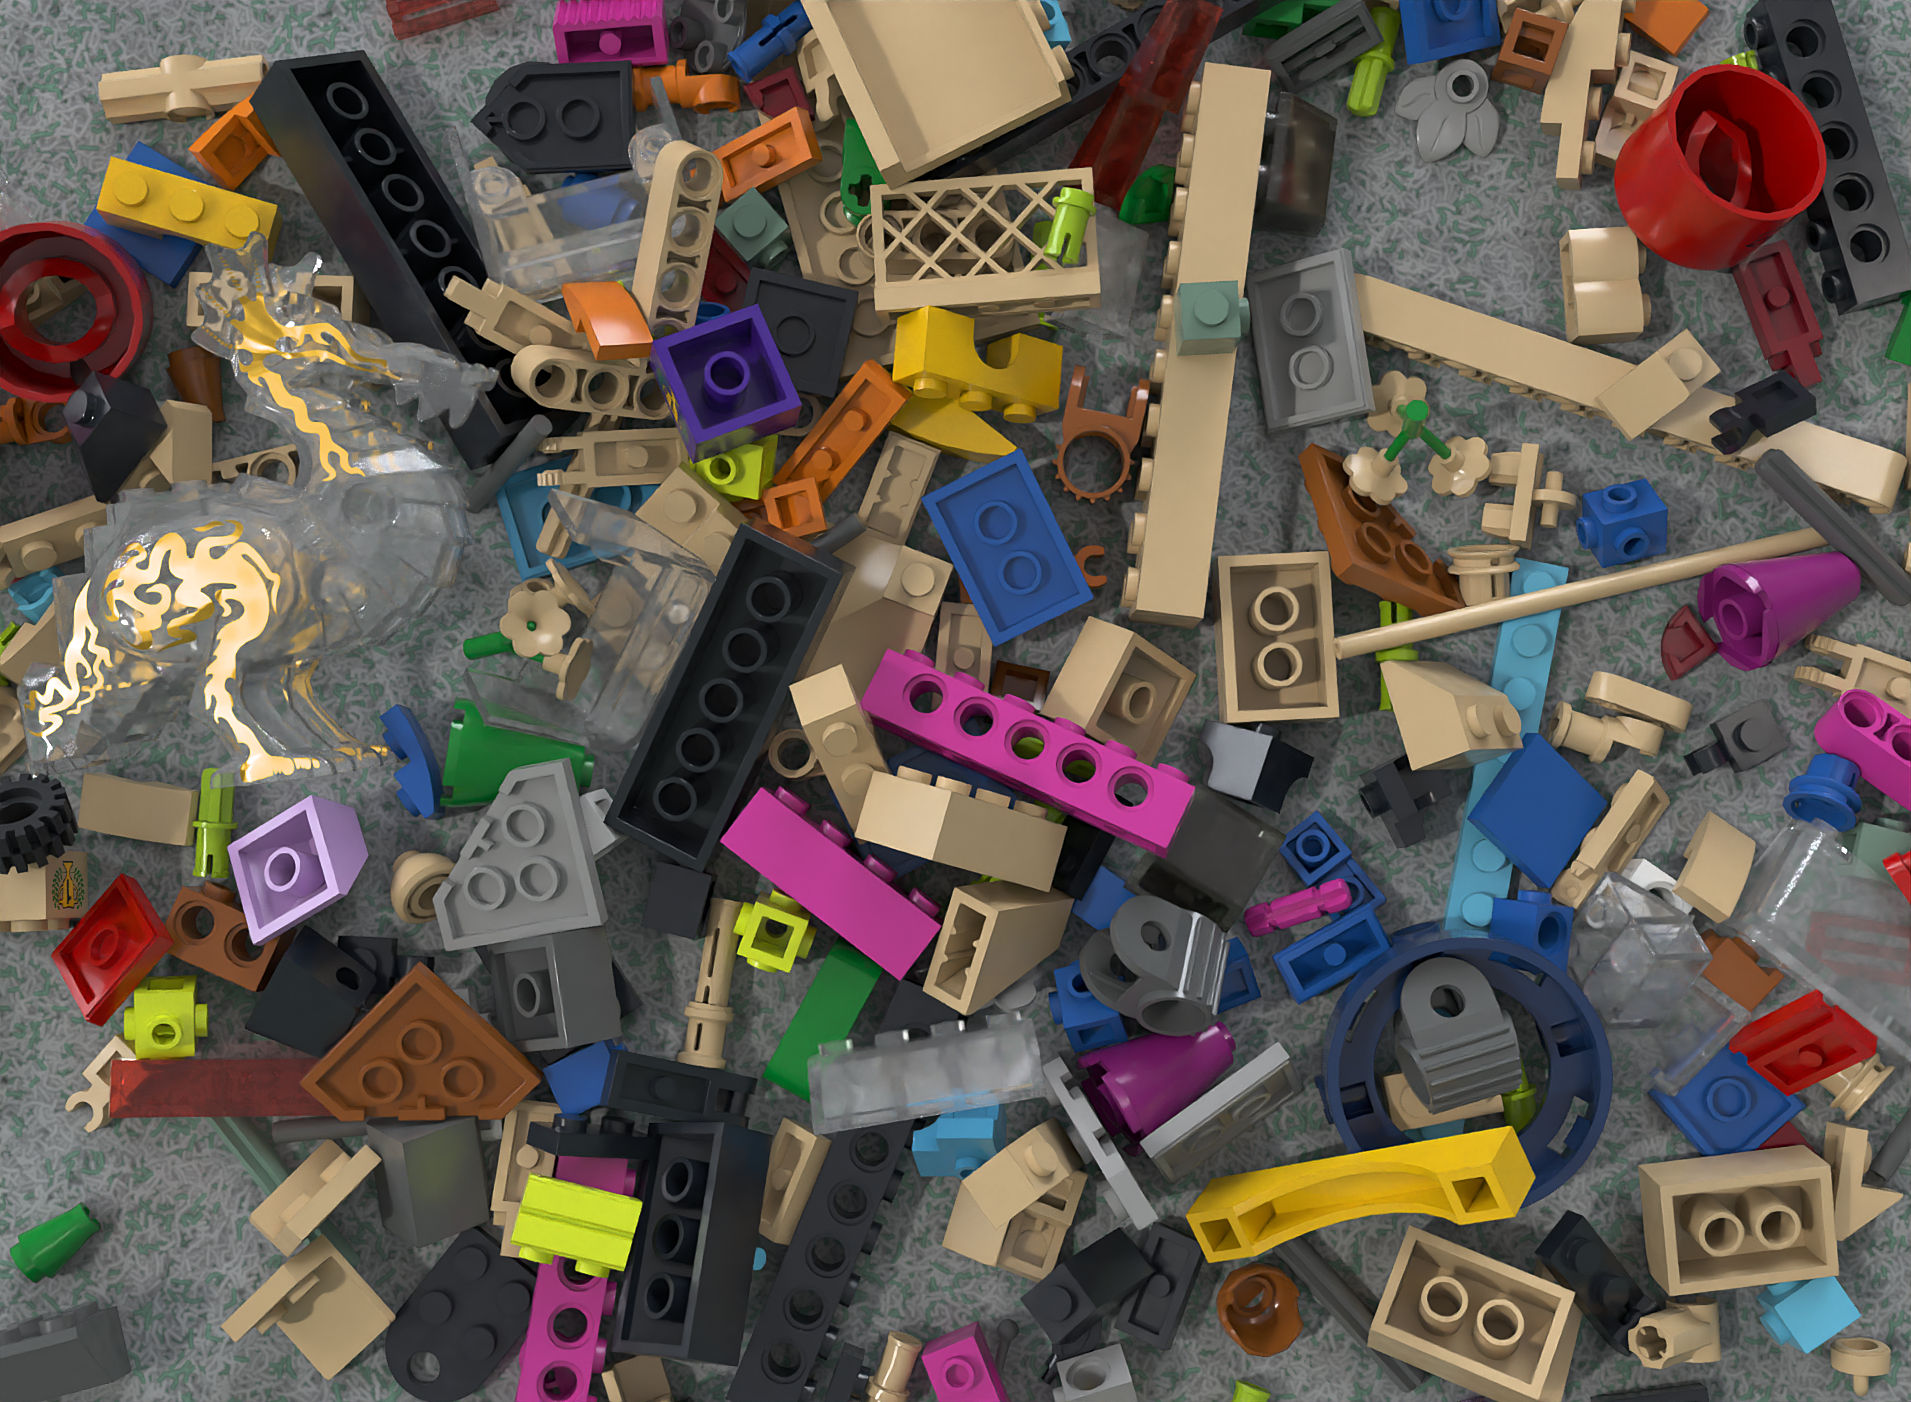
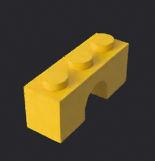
[96,156,283,270]
[892,305,1063,423]

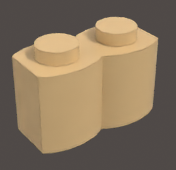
[1559,226,1651,345]

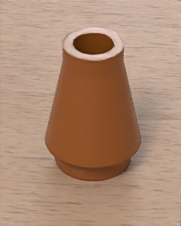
[165,345,227,423]

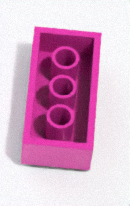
[720,785,944,981]

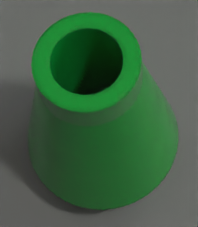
[10,1202,101,1283]

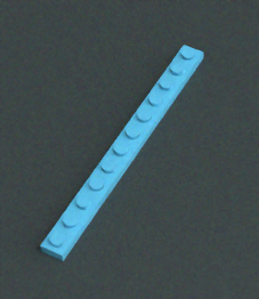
[1403,557,1569,1142]

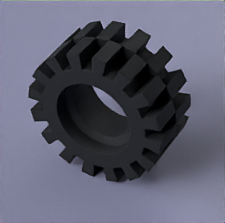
[0,773,78,875]

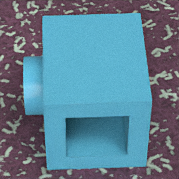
[1756,1276,1861,1355]

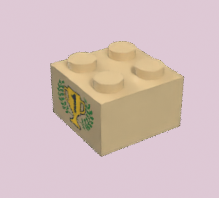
[0,851,88,932]

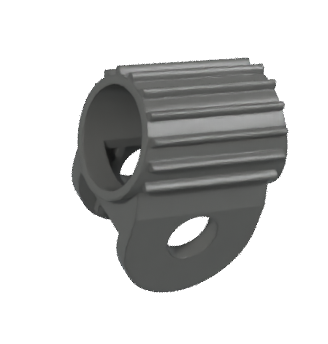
[1079,895,1230,1037]
[1393,957,1523,1115]

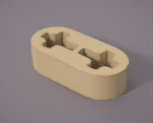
[1584,671,1693,733]

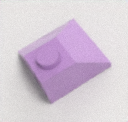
[227,795,369,946]

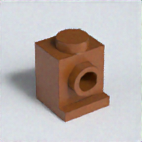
[1490,7,1569,95]
[1682,929,1785,1016]

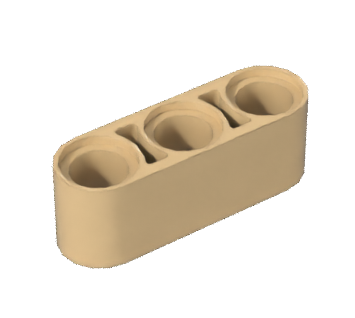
[856,210,1016,274]

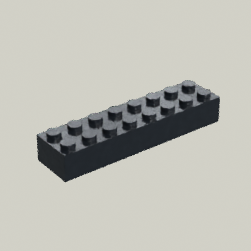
[249,50,584,471]

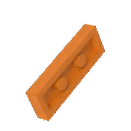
[771,358,913,505]

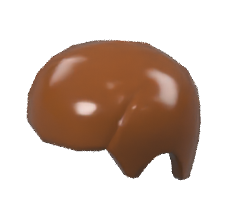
[1216,1262,1304,1358]

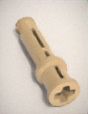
[676,898,744,1069]

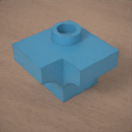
[912,1090,1007,1180]

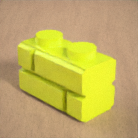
[510,1172,642,1278]

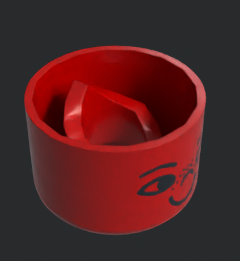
[1614,64,1827,271]
[0,221,154,403]

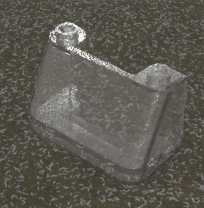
[1711,817,1911,1067]

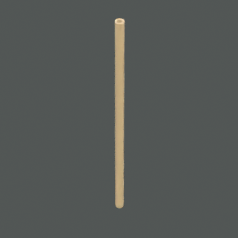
[1333,527,1830,660]

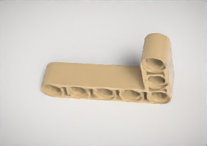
[511,140,723,420]

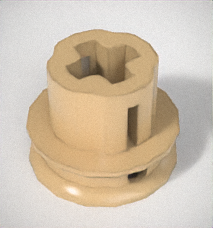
[1447,544,1520,606]
[1818,1053,1896,1121]

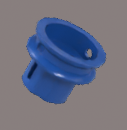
[1782,753,1862,833]

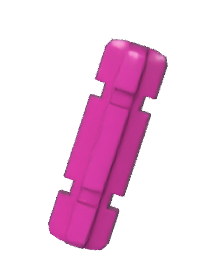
[1244,878,1352,937]

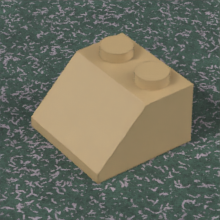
[1040,616,1197,766]
[1380,660,1524,771]

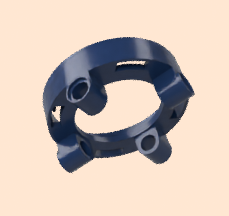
[1314,921,1613,1209]

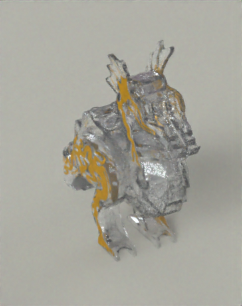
[16,231,499,789]

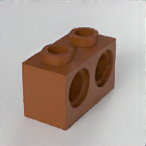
[164,880,298,992]

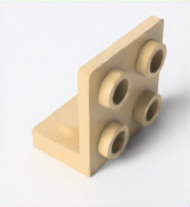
[221,1234,396,1380]

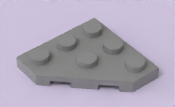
[432,757,608,952]
[1037,1052,1159,1231]

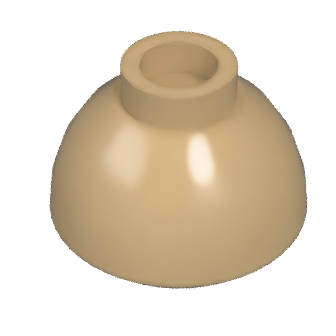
[390,850,456,924]

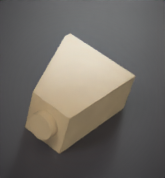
[922,880,1075,1016]

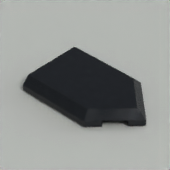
[470,60,637,175]

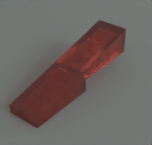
[1063,0,1224,211]
[108,1057,335,1118]

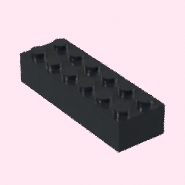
[603,517,857,874]

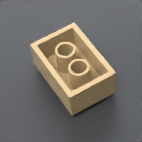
[1211,551,1339,726]
[855,766,1067,892]
[1638,1145,1839,1296]
[1367,1225,1576,1402]

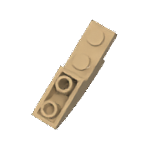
[1540,0,1637,191]

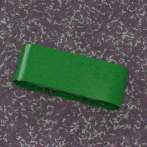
[762,936,884,1104]

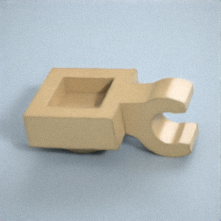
[796,29,855,125]

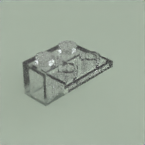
[1567,871,1713,1031]

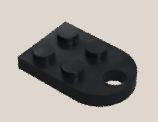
[385,1225,537,1402]

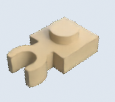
[65,1032,165,1133]

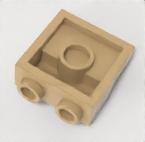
[609,461,749,622]

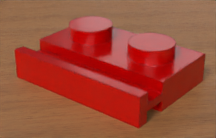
[1728,989,1878,1097]

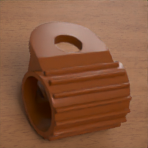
[1052,364,1151,505]

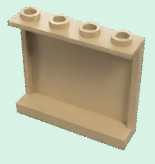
[800,0,1074,190]

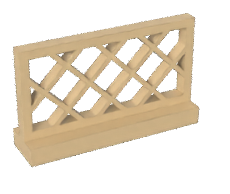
[870,167,1101,325]

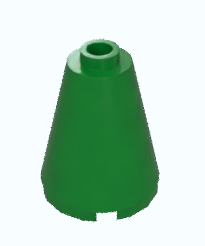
[439,697,594,808]

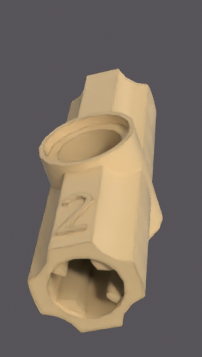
[98,55,269,124]

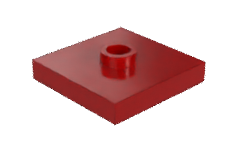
[51,873,175,1027]

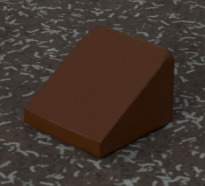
[984,660,1050,724]

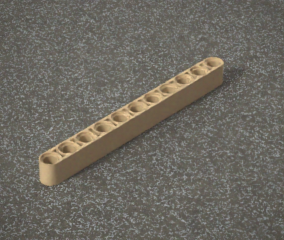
[1354,273,1908,515]

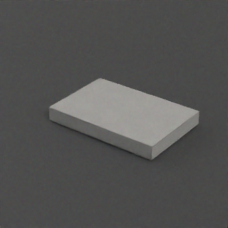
[1245,248,1375,434]
[1139,1042,1303,1184]

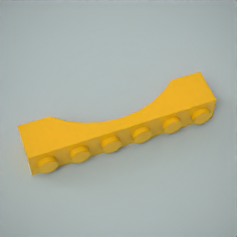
[1185,1126,1536,1263]

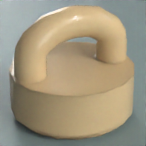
[1830,1337,1891,1397]

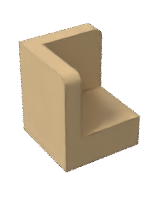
[602,1355,675,1402]

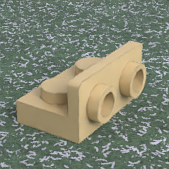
[249,1139,382,1258]

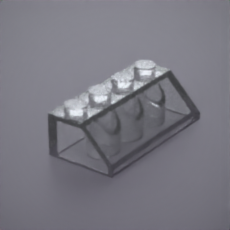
[807,1010,1047,1135]

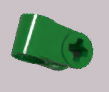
[840,117,892,228]

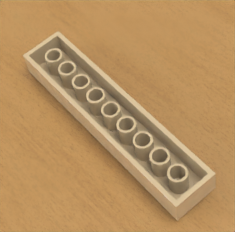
[1120,62,1271,630]

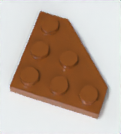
[1298,443,1467,617]
[299,961,544,1121]

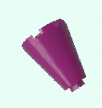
[1697,551,1861,671]
[1076,1021,1236,1157]

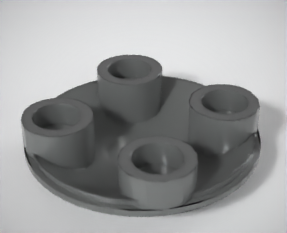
[669,0,747,75]

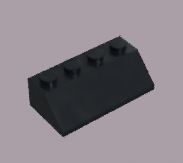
[611,1122,773,1367]

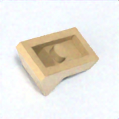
[1595,328,1721,441]
[116,400,212,499]
[1822,1121,1903,1241]

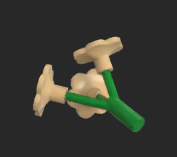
[1343,370,1492,505]
[463,558,596,701]

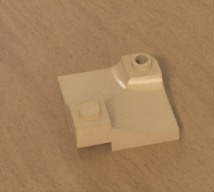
[803,522,954,702]

